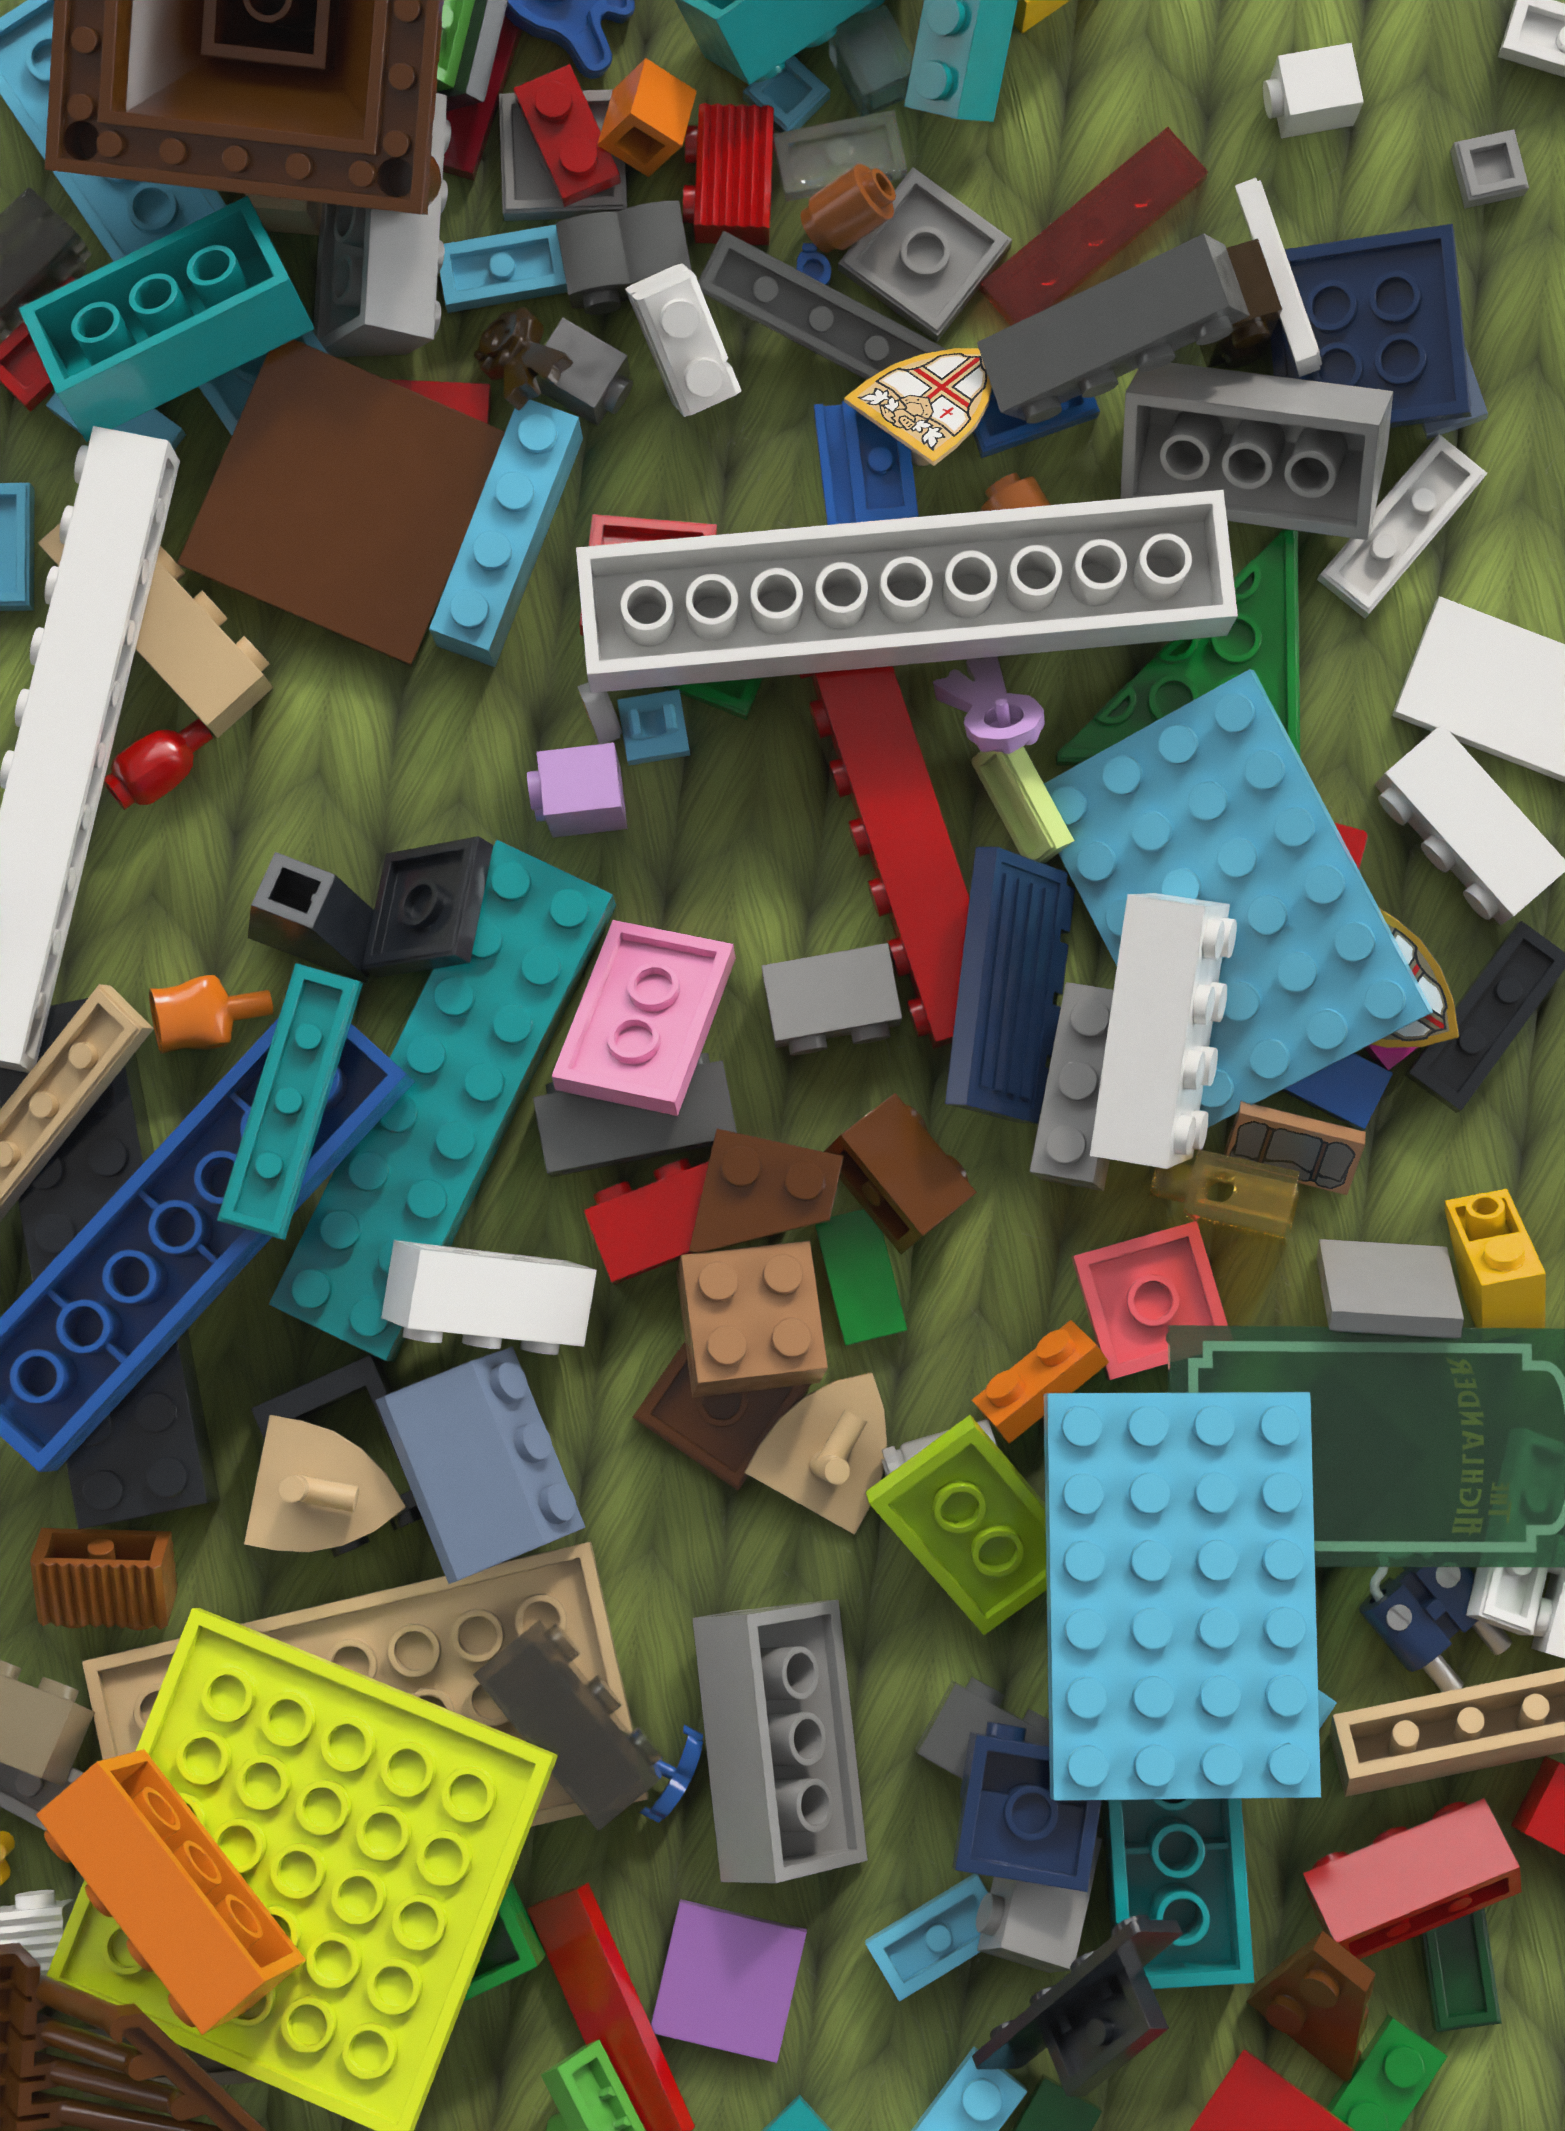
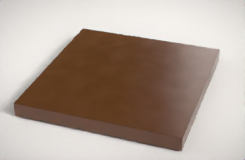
[177,339,505,667]

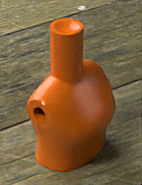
[149,975,273,1054]

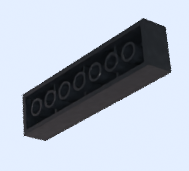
[0,998,220,1529]

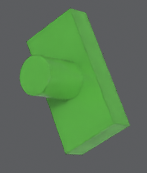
[541,2040,646,2131]

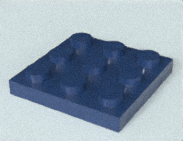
[1270,224,1472,428]

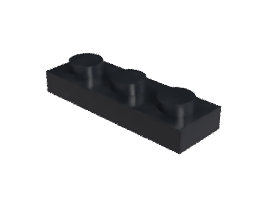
[1405,921,1565,1113]

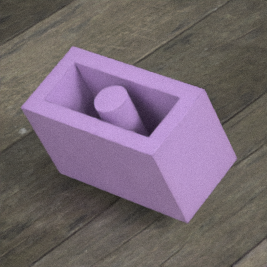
[527,743,628,838]

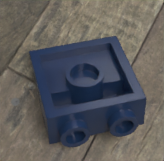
[952,1722,1101,1892]

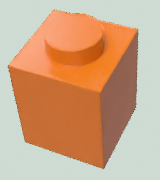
[597,58,697,177]

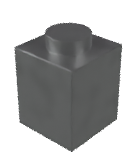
[536,318,633,426]

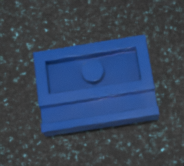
[814,401,919,525]

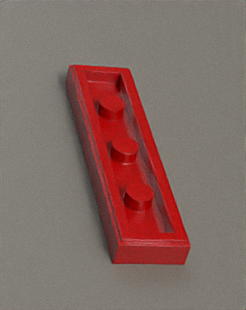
[527,1882,695,2131]

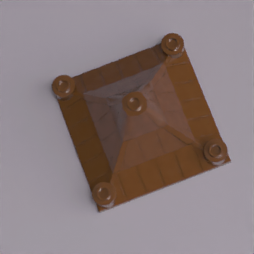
[45,0,444,215]

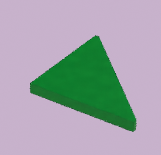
[1056,529,1301,766]

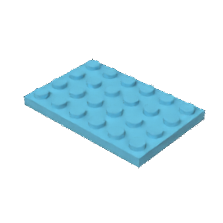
[1044,669,1433,1128]
[1044,1392,1321,1800]

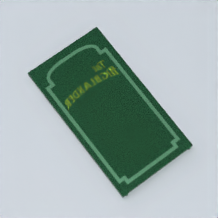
[1165,1325,1565,1568]

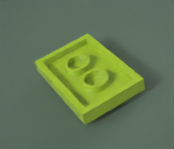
[866,1415,1047,1635]

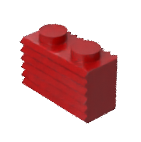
[683,103,774,245]

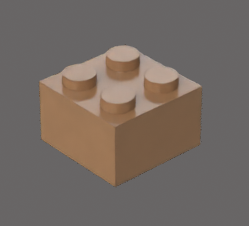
[676,1241,828,1398]

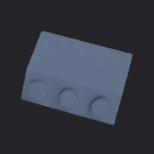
[375,1347,585,1584]

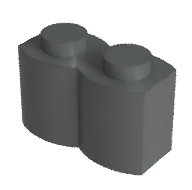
[556,201,692,315]

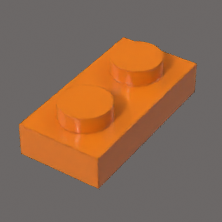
[972,1320,1110,1444]

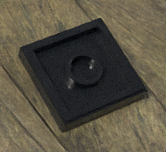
[362,836,493,978]

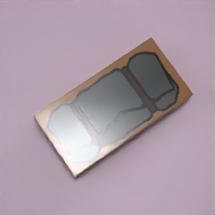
[1223,1101,1366,1195]

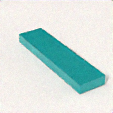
[217,963,363,1240]

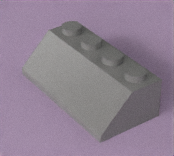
[313,93,451,357]
[1120,363,1393,540]
[693,1600,868,1883]

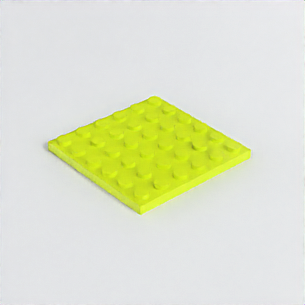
[46,1608,558,2131]

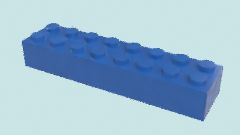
[0,1018,415,1472]

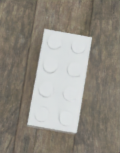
[1090,893,1237,1169]

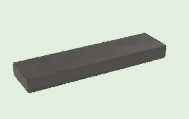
[698,231,946,380]

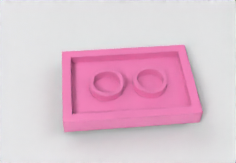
[552,920,736,1116]

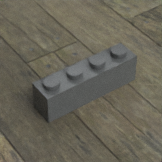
[977,234,1250,424]

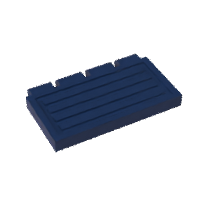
[945,847,1075,1124]

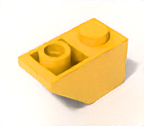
[1445,1189,1546,1342]

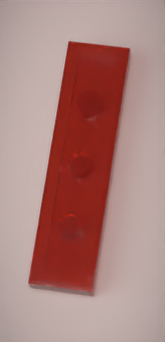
[979,127,1208,326]

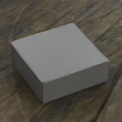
[1450,129,1529,208]

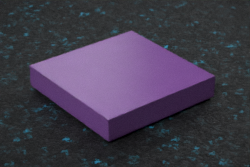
[651,1899,807,2063]

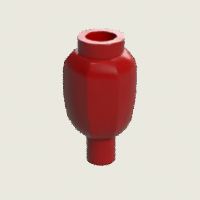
[104,718,213,810]

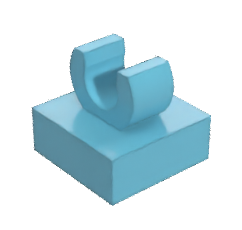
[617,689,690,766]

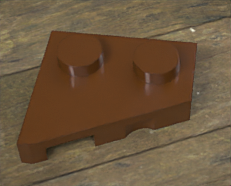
[689,1128,844,1253]
[1246,1931,1376,2082]

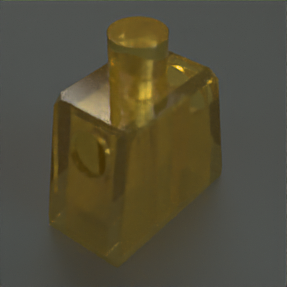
[1150,1150,1302,1246]

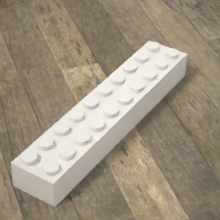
[576,490,1238,693]

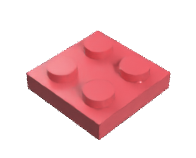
[1071,1221,1233,1380]

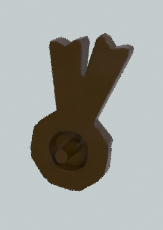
[474,307,573,411]

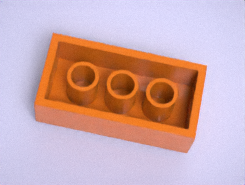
[36,1749,306,2035]

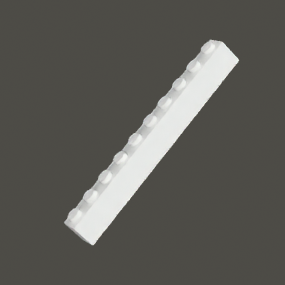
[0,426,180,1073]

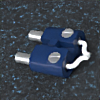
[1359,1538,1512,1692]

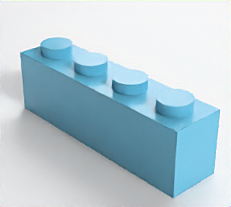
[429,400,583,667]

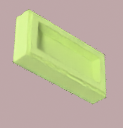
[971,746,1074,864]

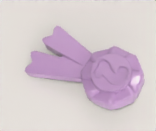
[933,656,1045,754]

